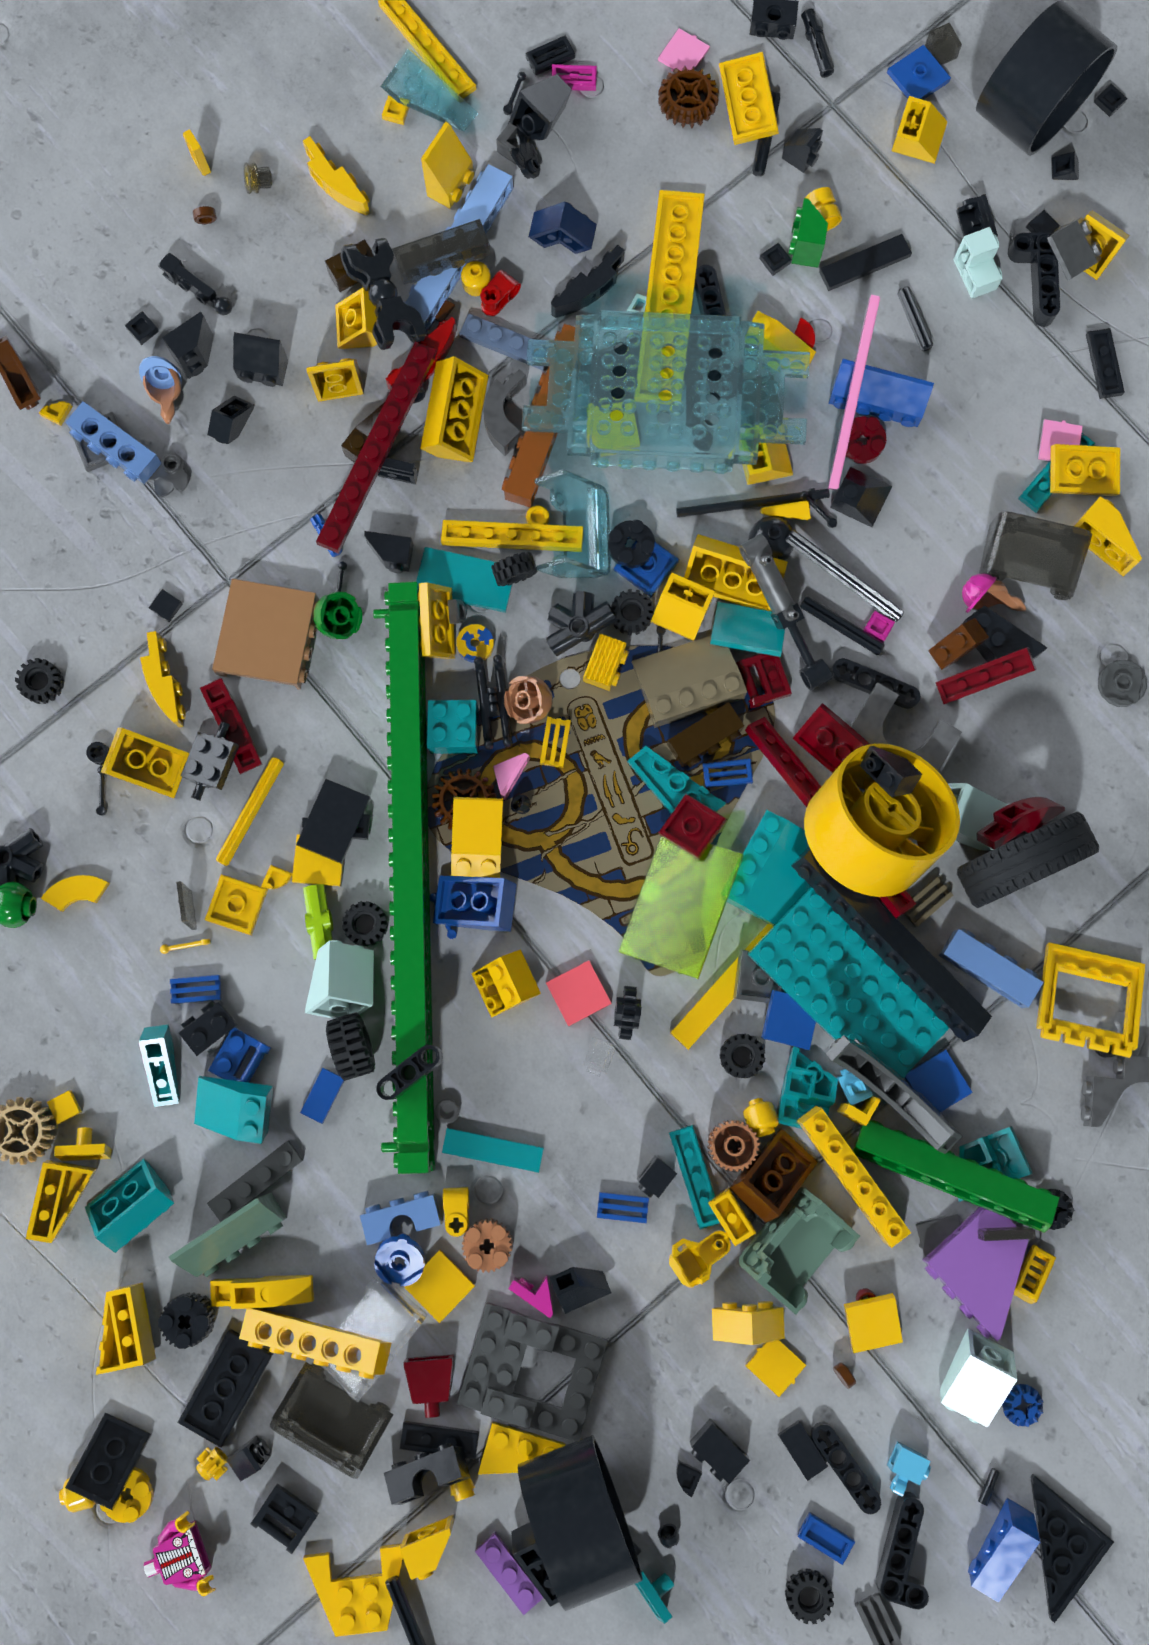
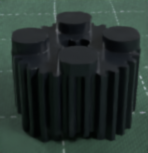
[158,1292,216,1349]

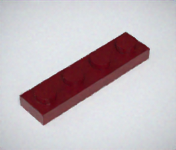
[935,647,1037,704]

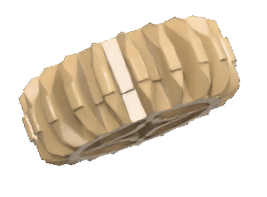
[0,1097,56,1165]

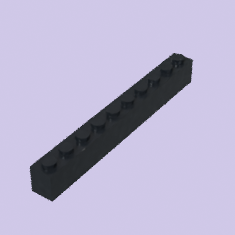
[791,847,992,1042]

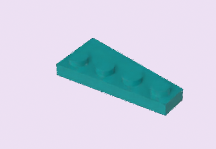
[627,746,726,814]

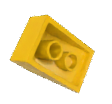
[421,121,474,209]
[306,358,363,402]
[1068,496,1142,577]
[101,728,189,798]
[451,797,503,878]

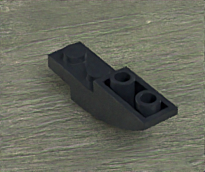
[551,245,625,318]

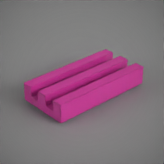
[552,64,597,91]

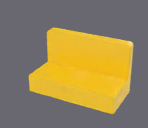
[836,1096,881,1126]

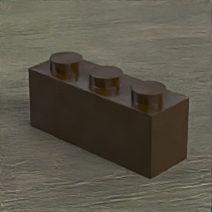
[667,702,744,768]

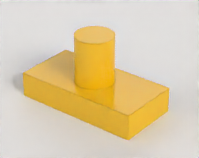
[54,1127,112,1161]

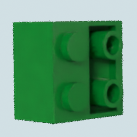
[788,198,828,268]

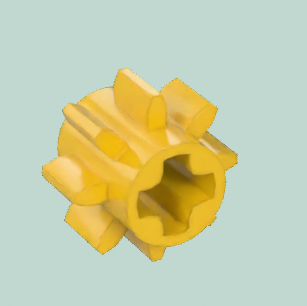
[196,1447,228,1481]

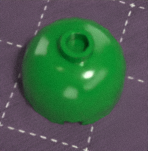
[314,592,362,639]

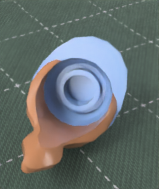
[139,356,182,424]

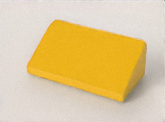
[708,1187,756,1246]

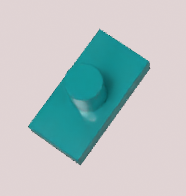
[635,1571,674,1624]

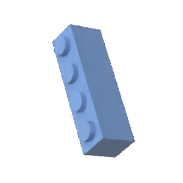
[938,929,1044,1008]

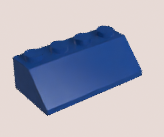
[828,359,934,427]

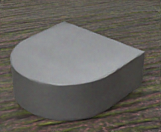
[448,599,466,624]

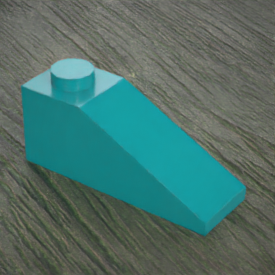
[139,1024,179,1107]

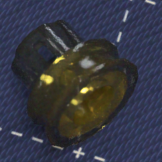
[243,162,272,194]

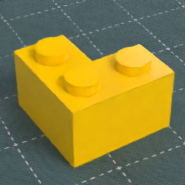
[712,1301,785,1345]

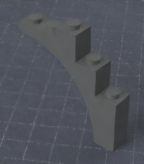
[826,1035,963,1154]

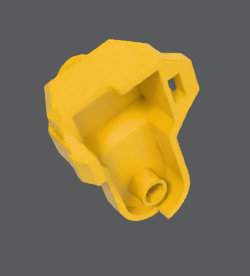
[669,1231,731,1288]

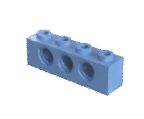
[65,401,161,484]

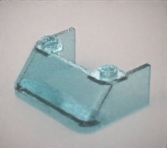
[535,469,611,578]

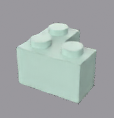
[953,227,1002,299]

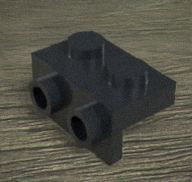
[179,1000,238,1056]

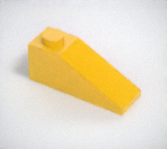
[744,311,816,373]

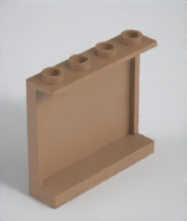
[212,579,319,690]

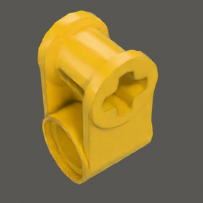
[443,1187,469,1237]

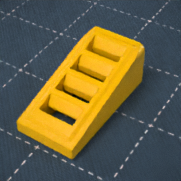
[760,501,811,520]
[1013,1245,1056,1304]

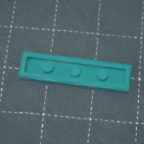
[1018,433,1095,513]
[669,1125,720,1230]
[442,1128,544,1173]

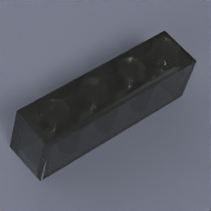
[392,219,491,284]

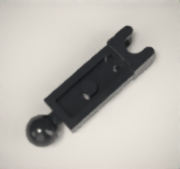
[158,253,233,316]

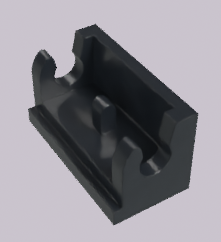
[956,194,998,237]

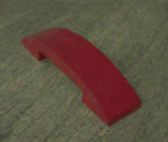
[200,678,263,775]

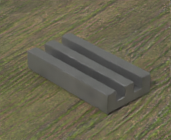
[855,1592,902,1645]

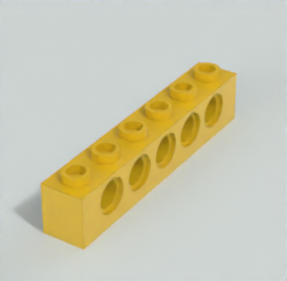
[796,1106,911,1248]
[239,1308,392,1379]

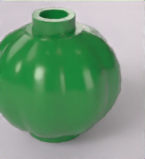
[0,882,37,928]

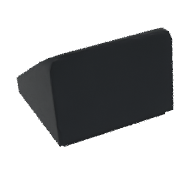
[1052,151,1079,180]

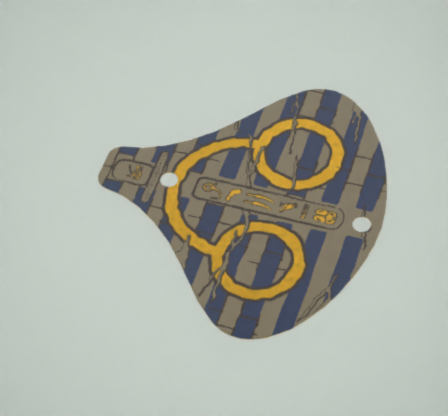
[428,646,775,976]

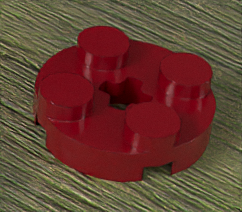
[845,416,887,464]

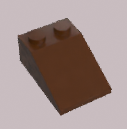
[729,1128,818,1223]

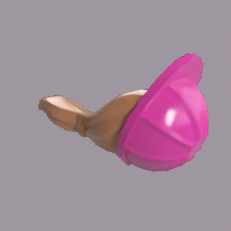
[962,574,1026,613]

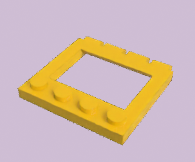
[1036,942,1145,1058]

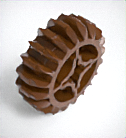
[658,66,719,128]
[432,768,497,831]

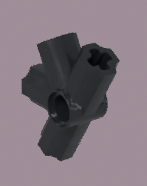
[546,591,618,656]
[0,828,44,886]

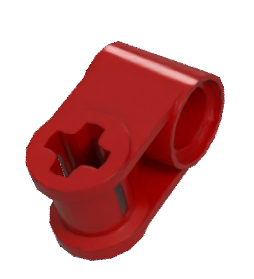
[480,269,521,316]

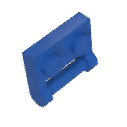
[208,1027,271,1083]

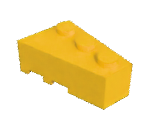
[26,1160,98,1243]
[96,1282,156,1375]

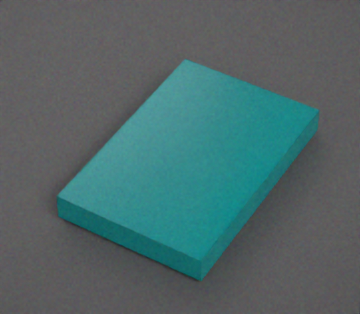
[710,602,785,657]

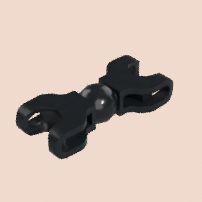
[340,238,426,350]

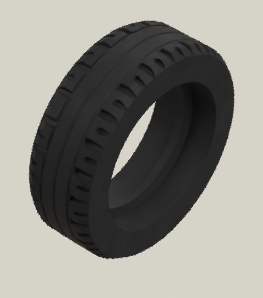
[957,811,1099,908]

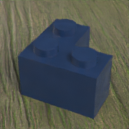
[528,201,597,254]

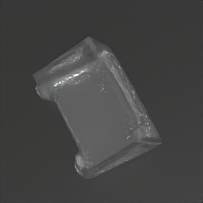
[323,1277,428,1403]

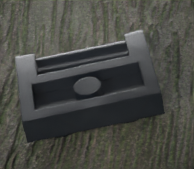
[250,1483,319,1554]

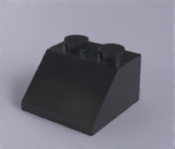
[162,312,214,379]
[233,332,288,387]

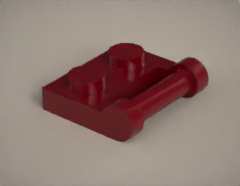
[736,654,792,708]

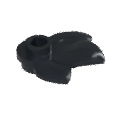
[509,133,540,179]

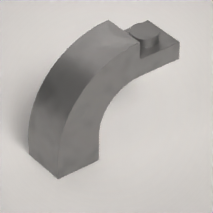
[483,369,527,456]

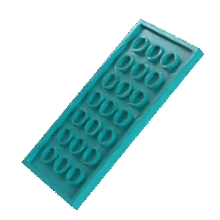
[747,887,949,1078]

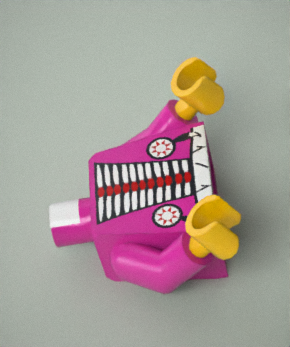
[144,1511,216,1596]

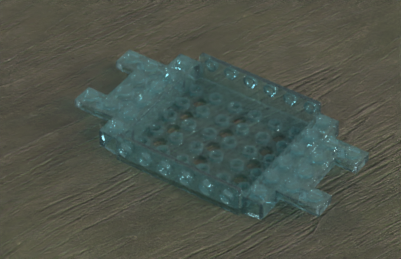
[522,310,810,474]

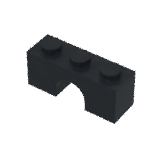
[384,1443,471,1505]

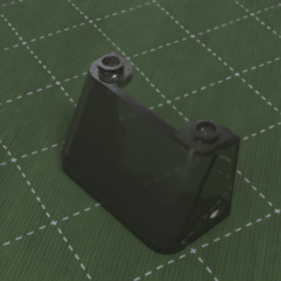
[979,512,1092,600]
[270,1362,394,1479]

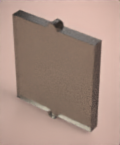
[176,881,197,930]

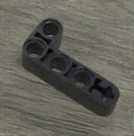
[1007,233,1060,327]
[687,265,731,361]
[876,1492,929,1610]

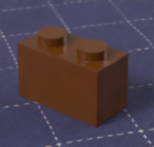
[928,618,989,670]

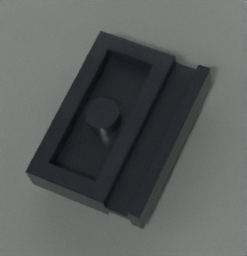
[378,458,418,484]

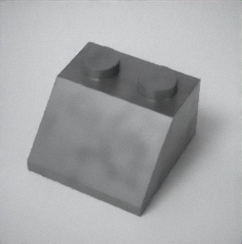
[1047,216,1102,281]

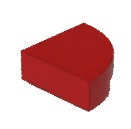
[794,318,815,349]

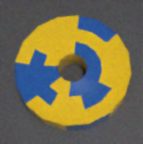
[456,624,494,663]

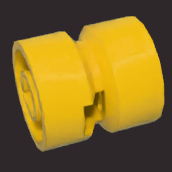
[805,187,842,231]

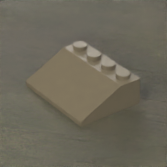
[632,636,747,728]

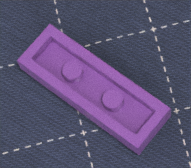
[475,1532,543,1615]

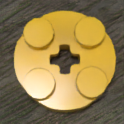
[100,1467,154,1523]

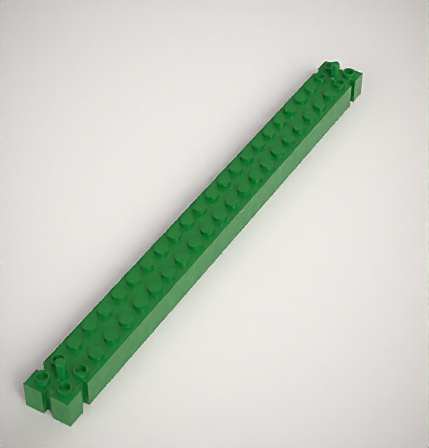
[373,582,435,1174]

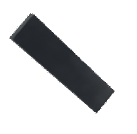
[819,234,912,291]

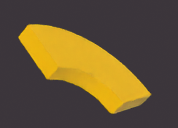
[41,875,110,912]

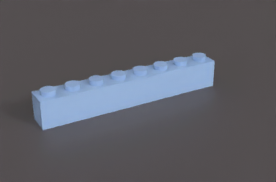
[404,164,513,334]

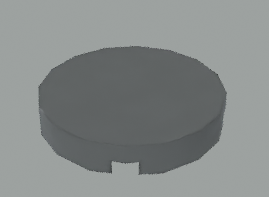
[1098,660,1147,707]

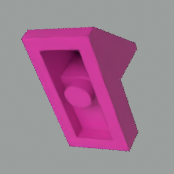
[508,1275,553,1318]

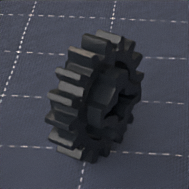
[614,986,642,1040]

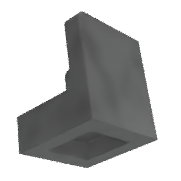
[496,122,518,165]

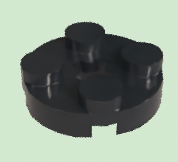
[608,520,655,568]

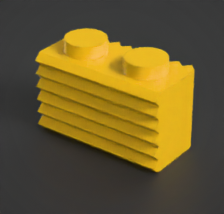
[583,634,629,691]

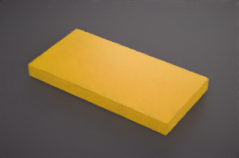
[719,52,779,145]

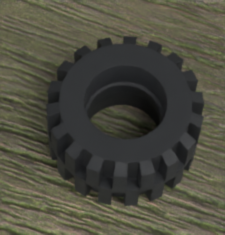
[326,1012,375,1081]

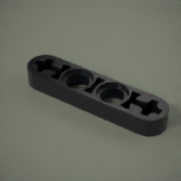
[831,658,921,709]
[811,1422,882,1514]

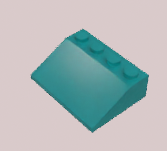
[721,810,810,926]

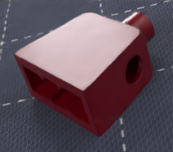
[403,1354,454,1418]

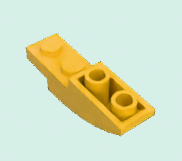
[303,136,370,215]
[140,631,186,727]
[210,1275,314,1309]

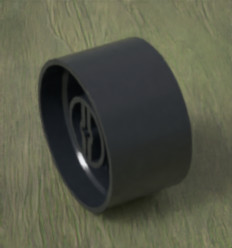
[976,0,1118,156]
[518,1435,643,1611]

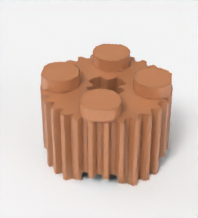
[707,1120,760,1172]
[461,1218,513,1273]

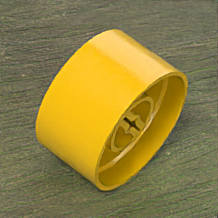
[804,744,960,897]

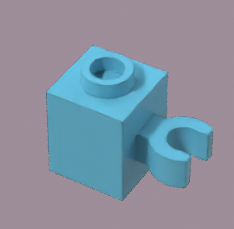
[837,1068,873,1105]
[887,1441,931,1497]

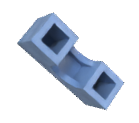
[360,1191,443,1245]

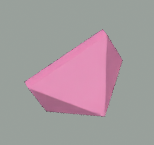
[493,753,530,800]

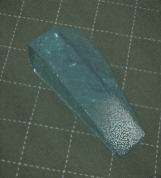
[380,49,478,131]

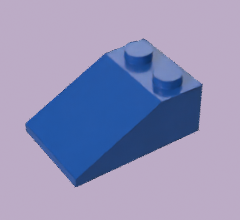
[433,876,517,932]

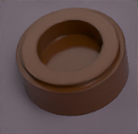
[193,206,217,225]
[833,1362,856,1389]

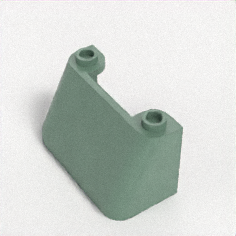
[739,1187,860,1315]

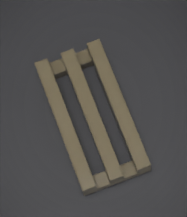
[904,877,954,927]

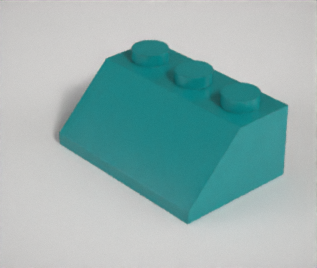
[85,1158,174,1253]

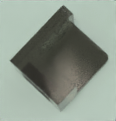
[925,22,962,65]

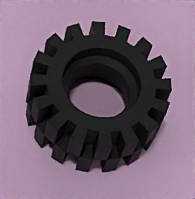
[491,552,538,586]
[611,589,653,635]
[15,658,64,704]
[342,901,388,946]
[719,1034,766,1078]
[785,1569,834,1624]

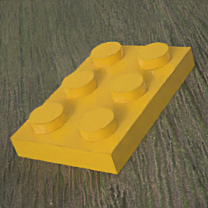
[1050,444,1120,496]
[418,583,455,659]

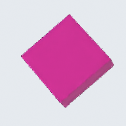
[864,611,895,643]

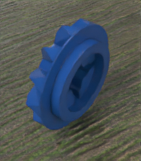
[1002,1384,1044,1427]

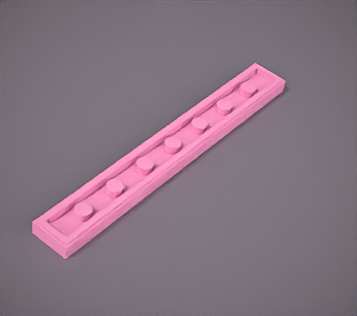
[827,295,880,490]

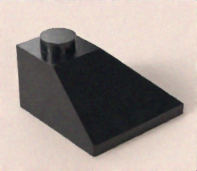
[830,467,892,527]

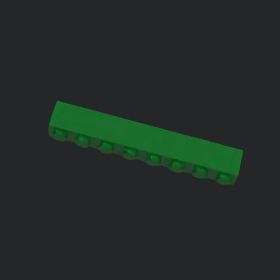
[853,1120,1060,1233]

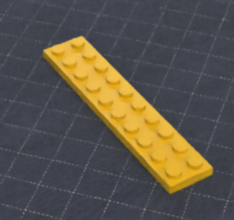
[634,190,705,407]

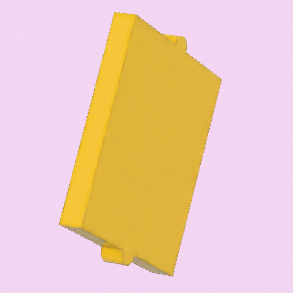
[745,1340,806,1397]

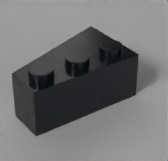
[962,605,1048,662]

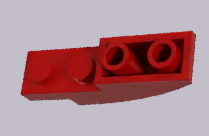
[386,317,457,391]

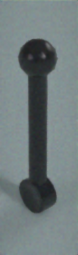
[503,72,526,115]
[800,491,837,528]
[336,561,347,592]
[656,626,666,653]
[96,766,107,816]

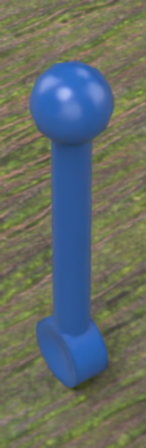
[429,893,457,939]

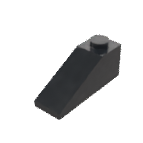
[511,1522,559,1607]

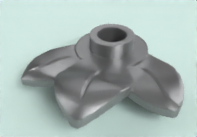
[148,454,188,497]

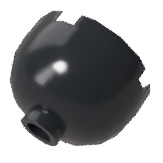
[748,516,794,561]

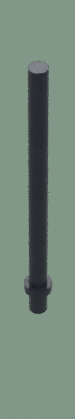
[676,488,830,518]

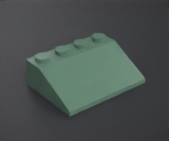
[169,1192,287,1277]

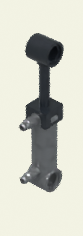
[739,534,832,691]

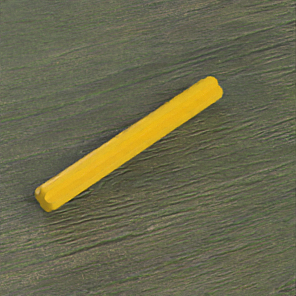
[216,757,284,866]

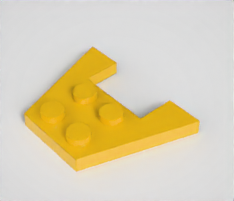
[303,1543,403,1637]

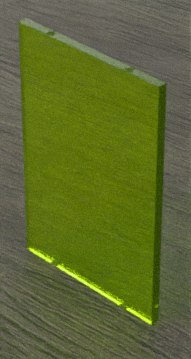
[618,836,744,979]

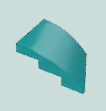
[777,1046,838,1129]
[958,1126,1033,1202]

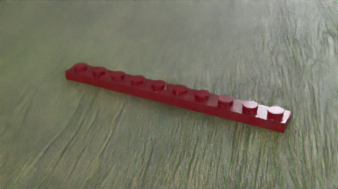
[316,341,437,554]
[745,717,916,918]

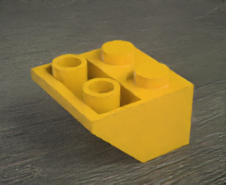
[891,96,947,164]
[737,426,793,485]
[651,572,715,641]
[471,949,541,1018]

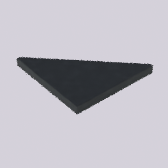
[1030,1474,1114,1623]

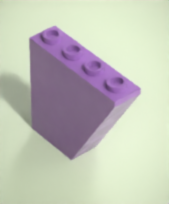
[922,1207,1029,1341]

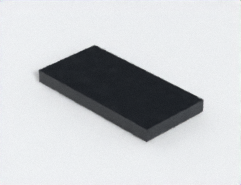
[177,1328,274,1448]

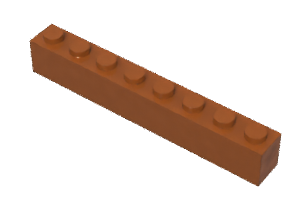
[502,324,590,508]

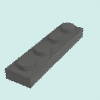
[207,1140,303,1222]

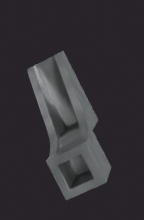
[1081,1055,1149,1127]

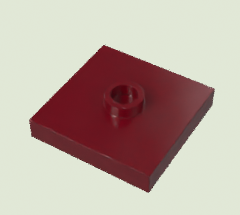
[658,794,727,860]

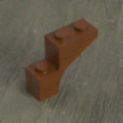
[0,335,41,410]

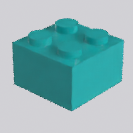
[427,700,479,754]

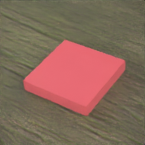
[546,960,612,1027]

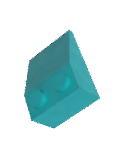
[194,1076,273,1144]

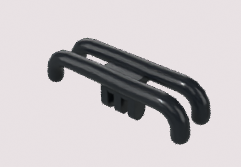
[474,654,513,750]

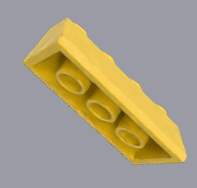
[420,356,489,462]
[684,534,788,612]

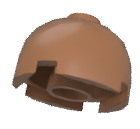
[504,676,553,724]

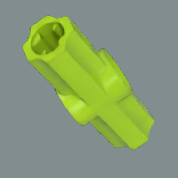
[303,884,334,960]

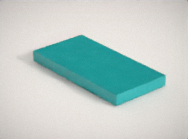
[416,547,513,613]

